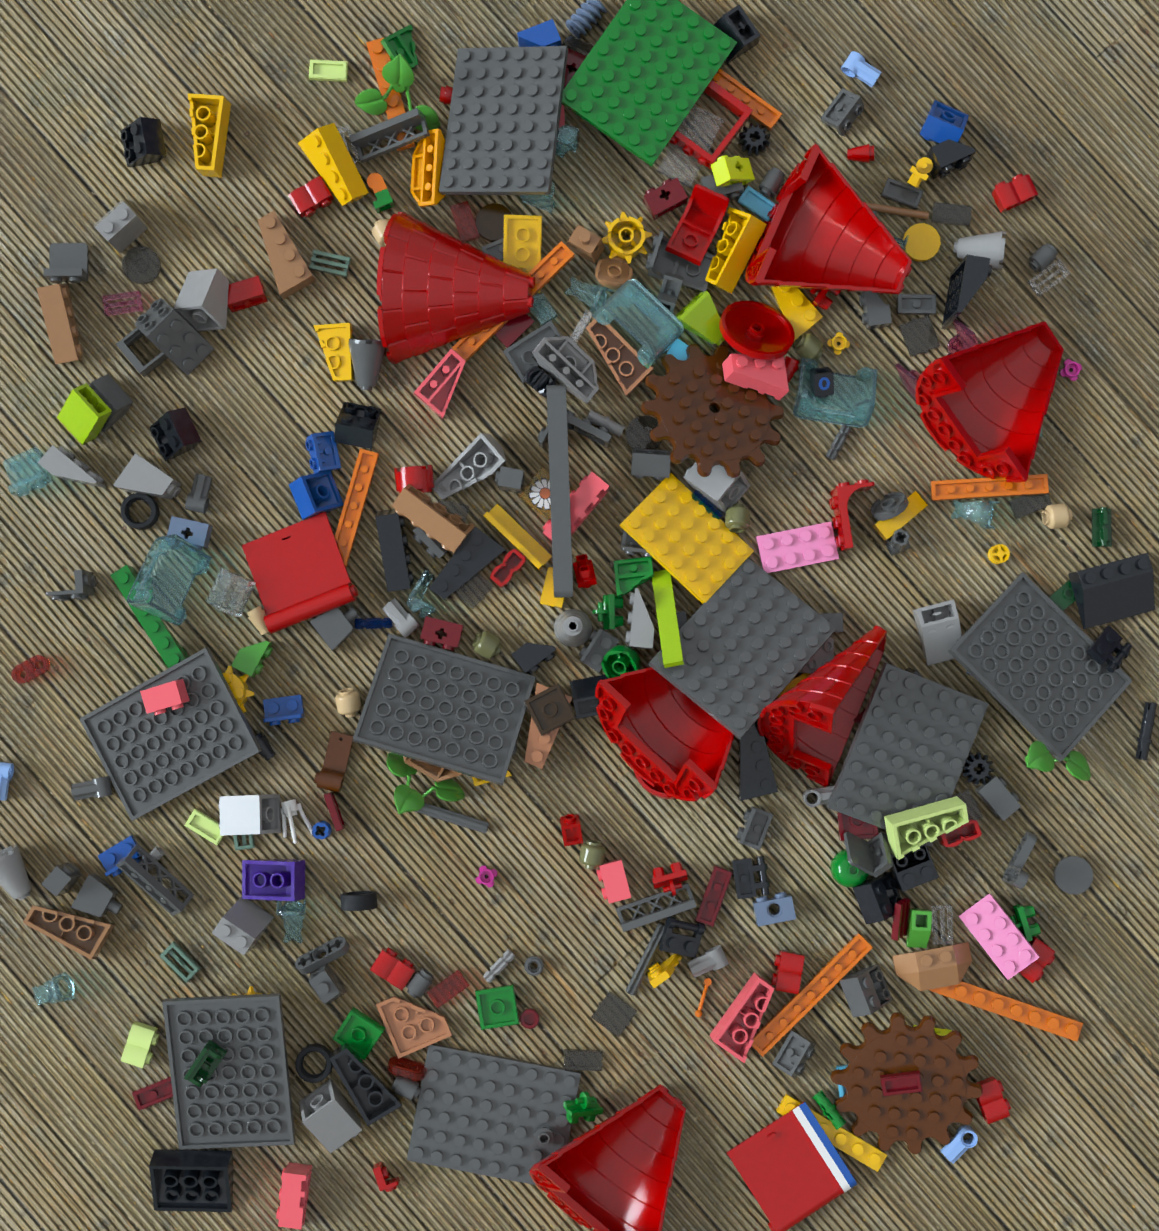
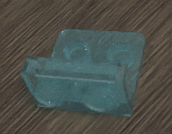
[3,447,53,497]

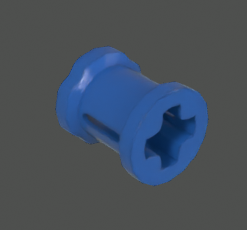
[312,821,332,840]

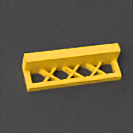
[483,504,552,570]

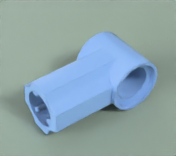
[841,51,882,87]
[0,762,14,801]
[940,1125,978,1164]

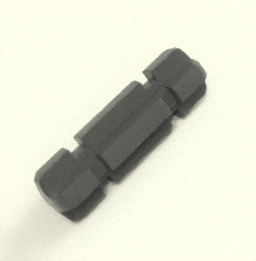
[826,424,851,460]

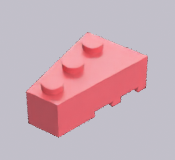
[413,349,466,418]
[722,354,789,401]
[276,1162,312,1230]

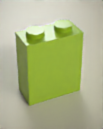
[57,383,112,445]

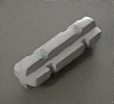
[483,949,515,983]

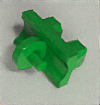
[592,594,623,630]
[1009,904,1041,942]
[563,1091,603,1124]

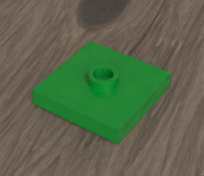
[475,984,520,1030]
[333,1007,385,1060]

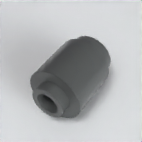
[759,167,785,198]
[1029,243,1058,272]
[406,968,434,998]
[391,1074,422,1101]

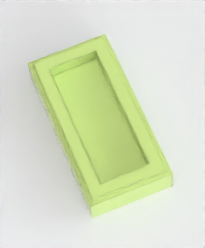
[309,59,348,82]
[184,809,224,845]

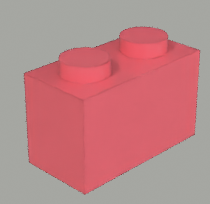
[140,679,190,716]
[596,858,631,904]

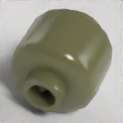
[794,333,823,362]
[725,503,750,533]
[472,631,502,659]
[579,840,606,870]

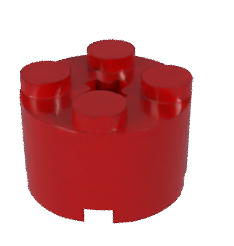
[394,465,435,494]

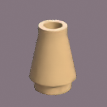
[247,606,269,635]

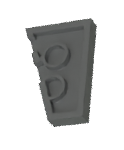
[503,320,561,383]

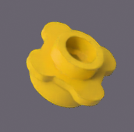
[827,332,850,355]

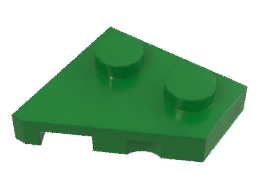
[381,24,418,69]

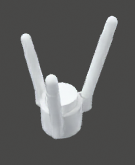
[280,799,313,844]

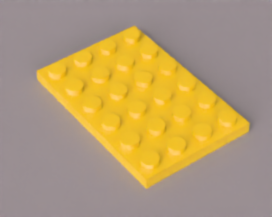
[619,473,754,604]

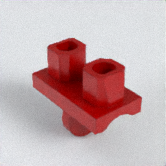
[810,289,842,310]
[573,554,597,588]
[652,862,688,896]

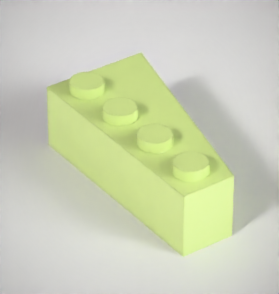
[884,796,969,860]

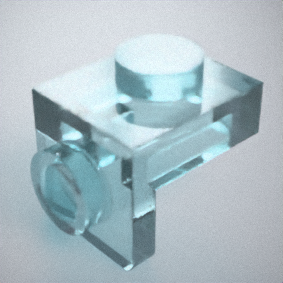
[530,293,558,326]

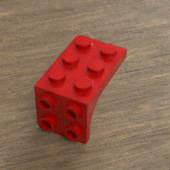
[665,184,730,266]
[829,479,875,552]

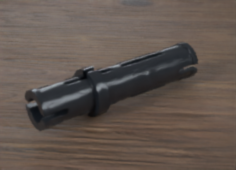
[1135,702,1158,761]

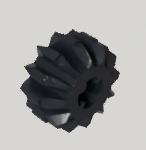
[738,123,770,156]
[523,366,556,397]
[962,752,995,785]

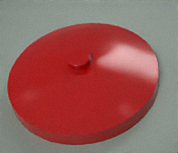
[719,301,795,360]

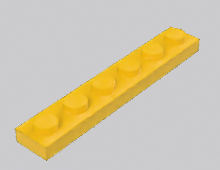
[776,1094,887,1172]

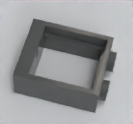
[116,327,168,377]

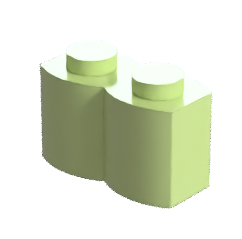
[121,1021,159,1068]

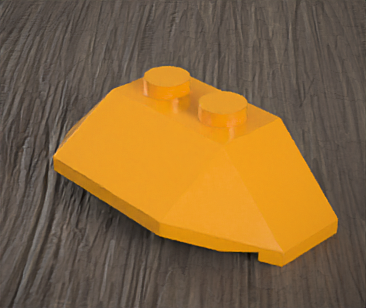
[410,129,446,207]

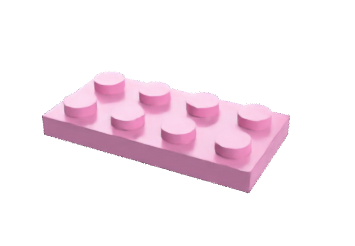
[756,522,839,573]
[959,893,1040,980]

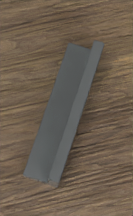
[349,108,430,163]
[116,844,194,916]
[616,883,697,932]

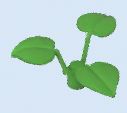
[355,54,441,131]
[1025,741,1091,781]
[386,752,465,814]

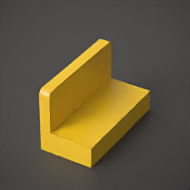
[540,567,565,609]

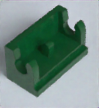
[184,1040,227,1087]

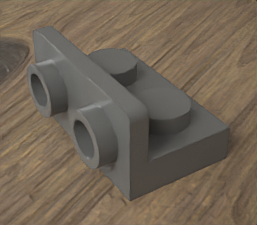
[821,88,864,136]
[579,628,619,672]
[772,1030,816,1077]

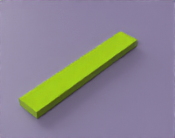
[652,569,684,668]

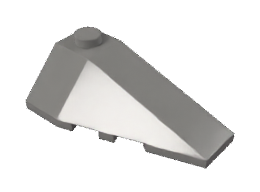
[433,433,507,500]

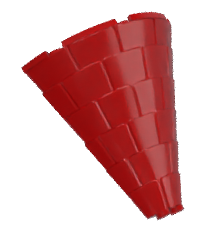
[745,144,912,295]
[377,212,535,364]
[915,321,1064,482]
[757,626,887,787]
[595,667,735,801]
[529,1084,686,1231]

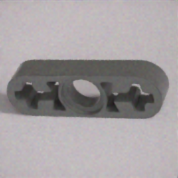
[295,936,350,974]

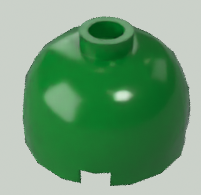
[601,645,641,678]
[830,849,869,888]

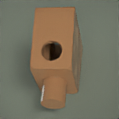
[565,225,605,264]

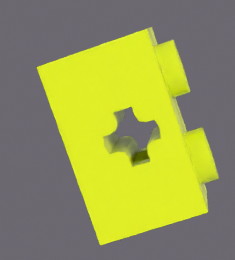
[711,155,755,187]

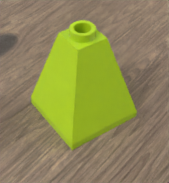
[672,291,725,345]

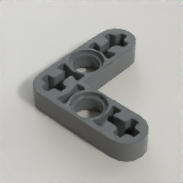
[1002,831,1037,889]

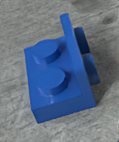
[305,431,341,474]
[263,695,305,726]
[98,835,142,877]

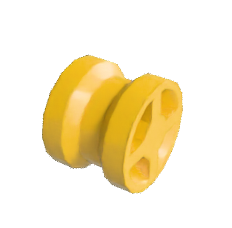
[987,544,1010,564]

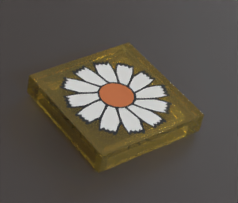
[519,467,572,520]

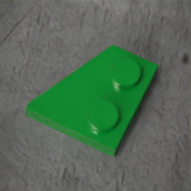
[613,557,654,598]

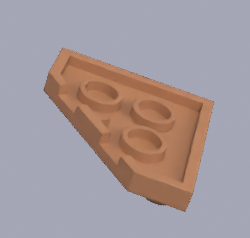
[376,996,452,1059]

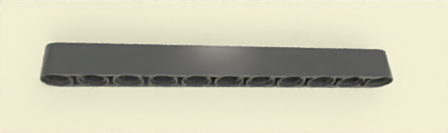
[546,385,573,598]

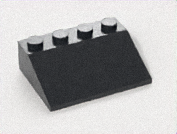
[941,254,992,330]
[1068,553,1155,629]
[149,1149,234,1212]

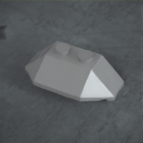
[532,336,599,403]

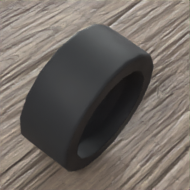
[120,493,160,530]
[340,891,377,911]
[295,1043,333,1083]

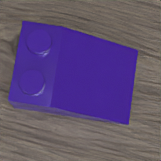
[242,859,305,901]

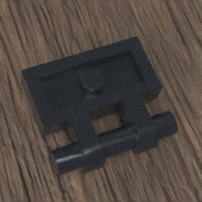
[1086,625,1132,673]
[731,856,770,899]

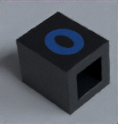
[810,367,834,398]

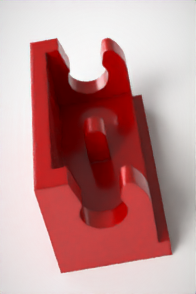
[228,275,268,313]

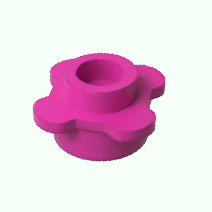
[1060,359,1082,381]
[476,865,497,888]

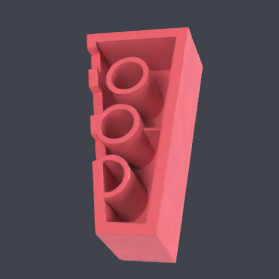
[542,472,610,541]
[709,972,774,1064]

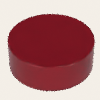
[520,1008,540,1029]

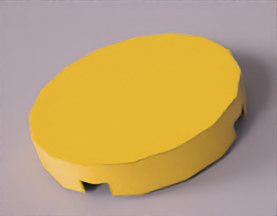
[902,223,941,262]

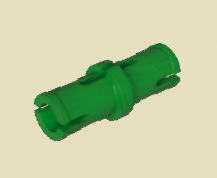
[812,1090,846,1130]

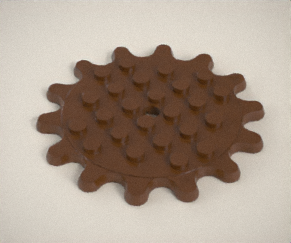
[641,344,784,478]
[830,1012,983,1154]

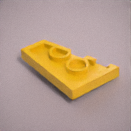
[771,286,823,343]
[313,323,354,382]
[647,954,683,988]

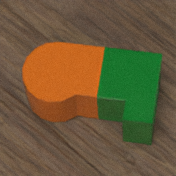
[367,173,395,214]

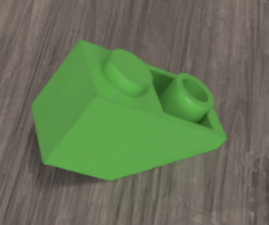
[231,641,273,677]
[906,908,932,948]

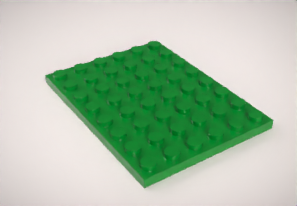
[562,0,737,167]

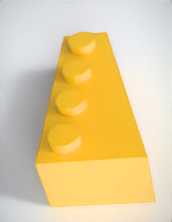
[298,123,369,206]

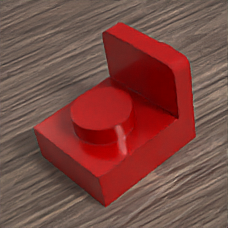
[560,814,583,846]
[373,1162,400,1192]

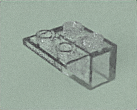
[206,567,256,617]

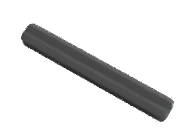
[415,803,489,834]
[626,923,665,996]

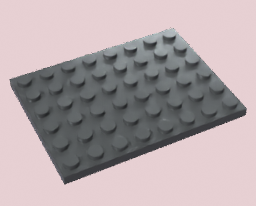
[439,46,568,195]
[649,558,837,739]
[948,572,1133,762]
[353,633,536,786]
[80,647,262,821]
[827,662,989,847]
[162,993,296,1150]
[407,1044,581,1185]

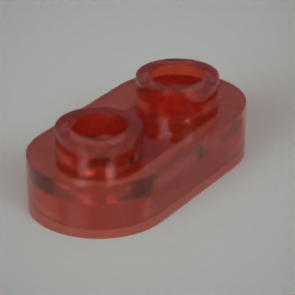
[11,655,50,684]
[387,1056,427,1081]

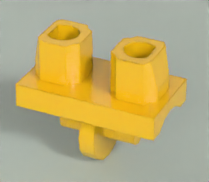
[907,157,933,188]

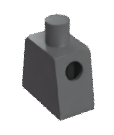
[310,607,359,651]
[71,873,123,917]
[309,964,347,1004]

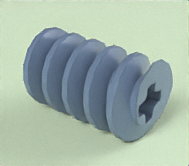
[566,0,607,39]

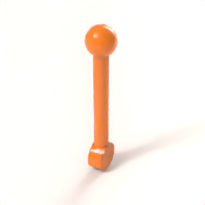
[695,978,712,1017]

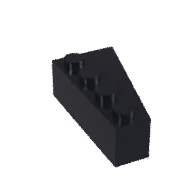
[375,509,414,592]
[429,527,507,601]
[738,720,778,801]
[329,1044,402,1126]

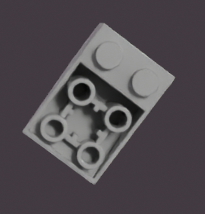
[37,445,107,489]
[625,588,655,650]
[912,599,962,666]

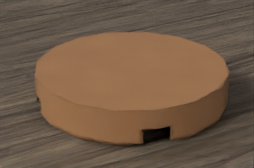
[595,256,633,290]

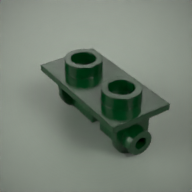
[1092,507,1112,547]

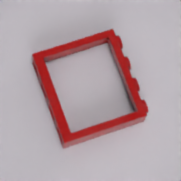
[669,80,753,169]

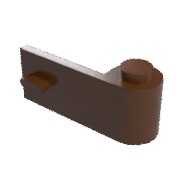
[314,731,353,793]

